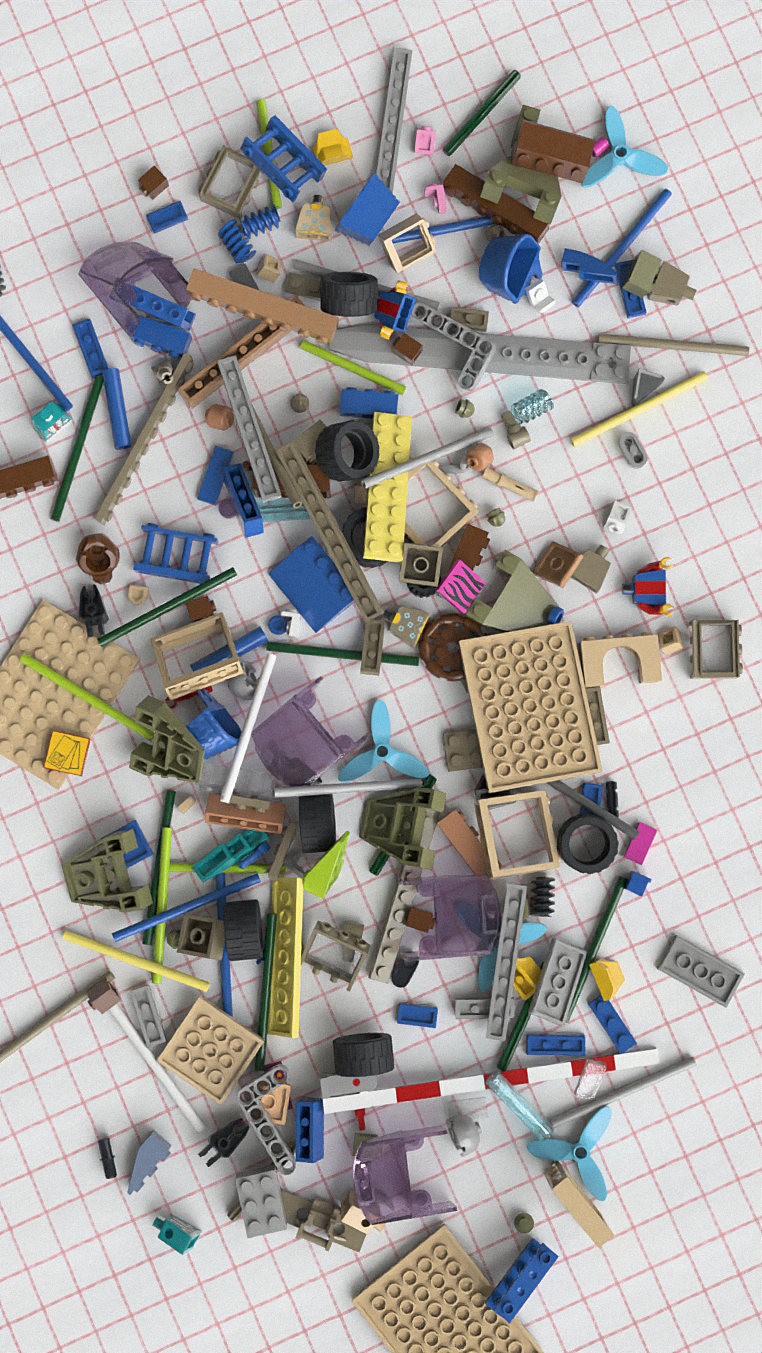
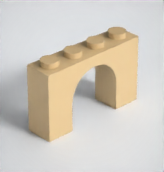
[579,632,662,688]

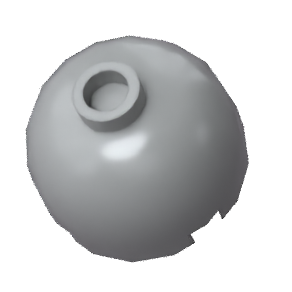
[228,661,259,700]
[446,1115,482,1157]

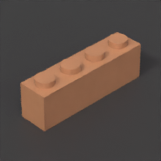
[205,793,286,834]
[437,809,503,886]

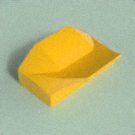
[312,129,353,166]
[513,956,542,1001]
[589,958,625,1001]

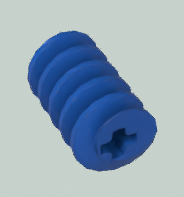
[239,204,281,239]
[218,219,256,264]

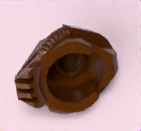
[76,533,120,584]

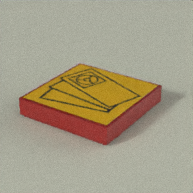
[43,730,91,776]

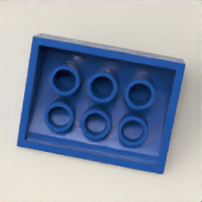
[269,536,355,633]

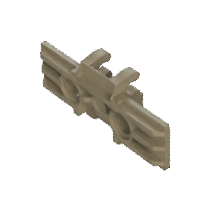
[281,1190,366,1252]

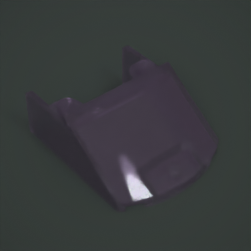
[78,242,191,337]
[251,676,371,787]
[397,875,501,961]
[353,1125,457,1225]

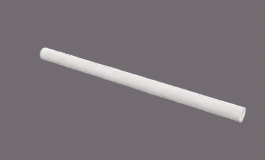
[220,653,276,803]
[109,1004,206,1134]

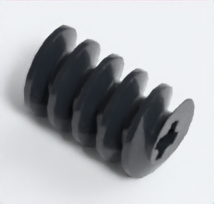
[530,877,555,917]

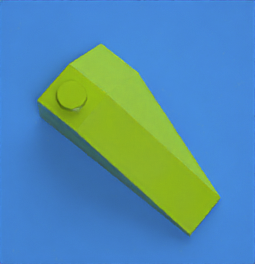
[303,831,350,899]

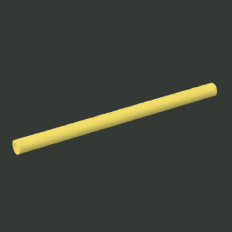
[570,371,708,447]
[63,930,210,992]

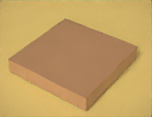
[532,541,583,588]

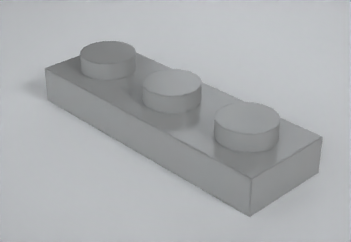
[130,985,167,1048]
[455,997,514,1019]

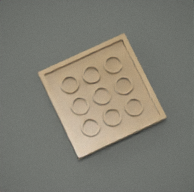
[157,995,265,1105]

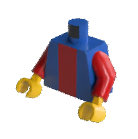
[374,280,417,340]
[622,557,674,617]

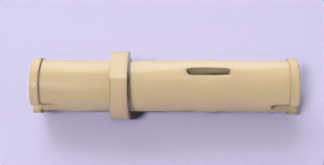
[482,467,538,502]

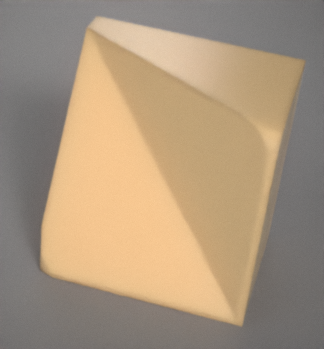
[257,254,282,282]
[658,627,684,655]

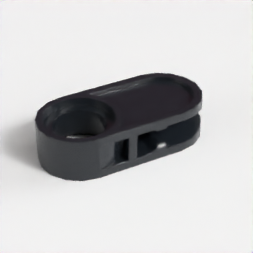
[391,951,419,988]

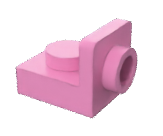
[414,126,436,155]
[424,184,447,214]

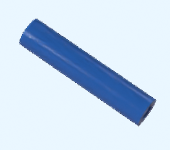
[102,368,131,450]
[190,626,268,672]

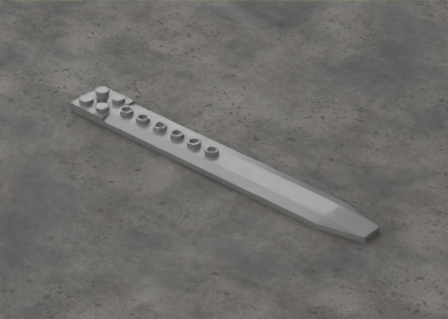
[329,324,631,384]

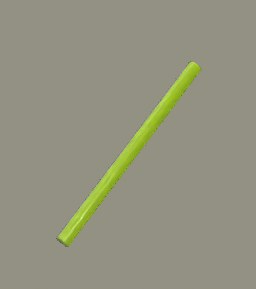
[20,653,154,741]
[152,827,172,984]

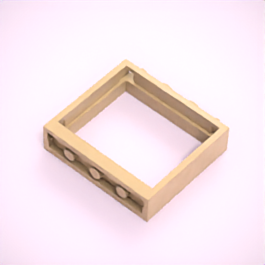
[404,460,479,547]
[151,612,244,700]
[474,790,561,880]
[544,1161,614,1248]

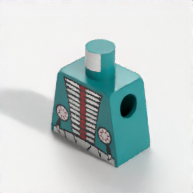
[31,401,73,442]
[152,1215,202,1255]

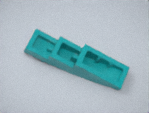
[192,829,270,883]

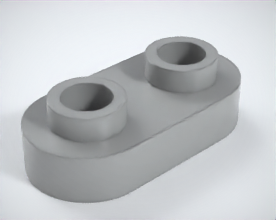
[618,432,647,469]

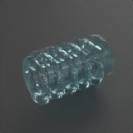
[511,389,554,424]

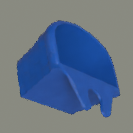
[335,174,400,246]
[479,234,543,304]
[185,689,242,760]

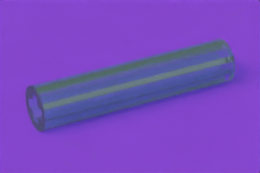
[258,503,311,523]
[486,1071,554,1141]

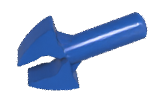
[238,842,271,869]

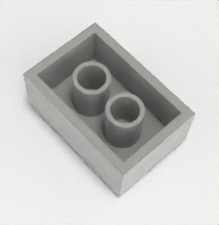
[235,1165,287,1238]

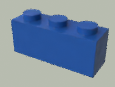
[129,315,192,359]
[340,387,398,419]
[296,1097,324,1163]

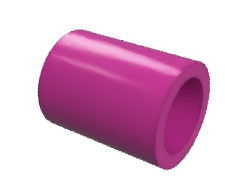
[592,137,609,158]

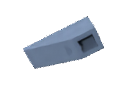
[127,1130,172,1195]

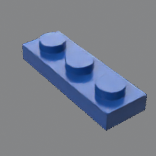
[588,995,637,1054]

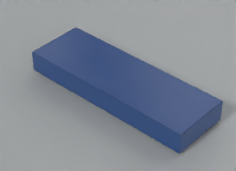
[614,259,647,319]
[73,319,108,378]
[197,446,234,506]
[526,1034,585,1055]

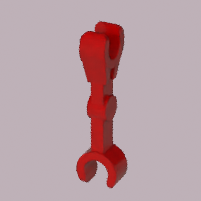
[165,685,213,709]

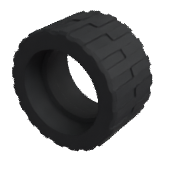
[320,272,378,317]
[315,420,380,482]
[342,507,389,568]
[299,794,336,853]
[556,813,619,874]
[223,899,263,961]
[333,1032,394,1077]

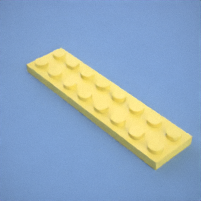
[363,412,412,562]
[267,877,303,1038]

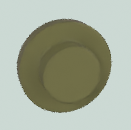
[514,1213,534,1233]

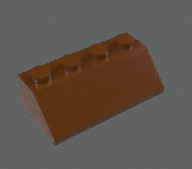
[511,120,595,183]

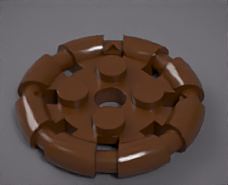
[418,613,485,682]

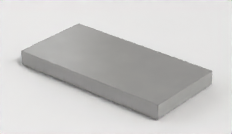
[657,935,745,1008]
[528,938,587,1027]

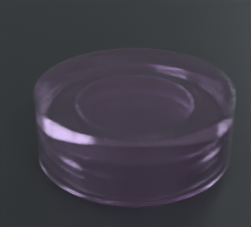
[218,499,236,519]

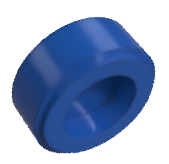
[548,606,564,624]
[268,616,287,635]

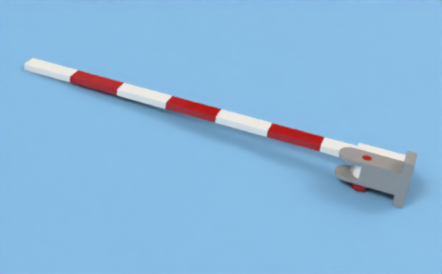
[319,1048,660,1131]

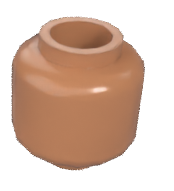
[205,404,234,431]
[465,443,494,471]

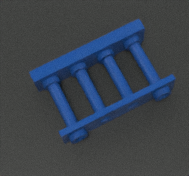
[240,115,327,203]
[133,523,219,584]
[484,1238,559,1324]

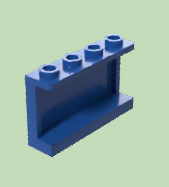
[110,279,196,332]

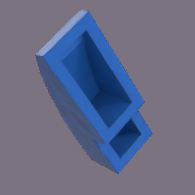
[562,248,618,284]

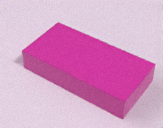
[623,822,658,865]

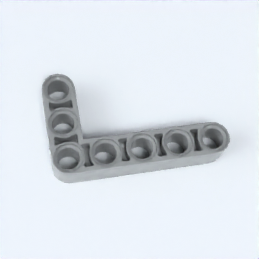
[411,303,496,390]
[236,1064,296,1175]

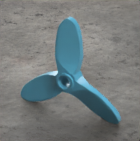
[581,106,668,188]
[338,700,429,782]
[457,902,547,992]
[527,1106,611,1201]

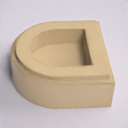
[127,584,149,605]
[177,795,196,814]

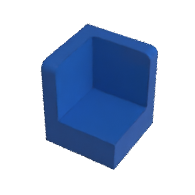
[624,871,652,897]

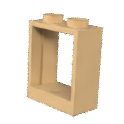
[377,213,436,273]

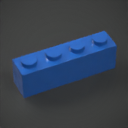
[223,463,264,538]

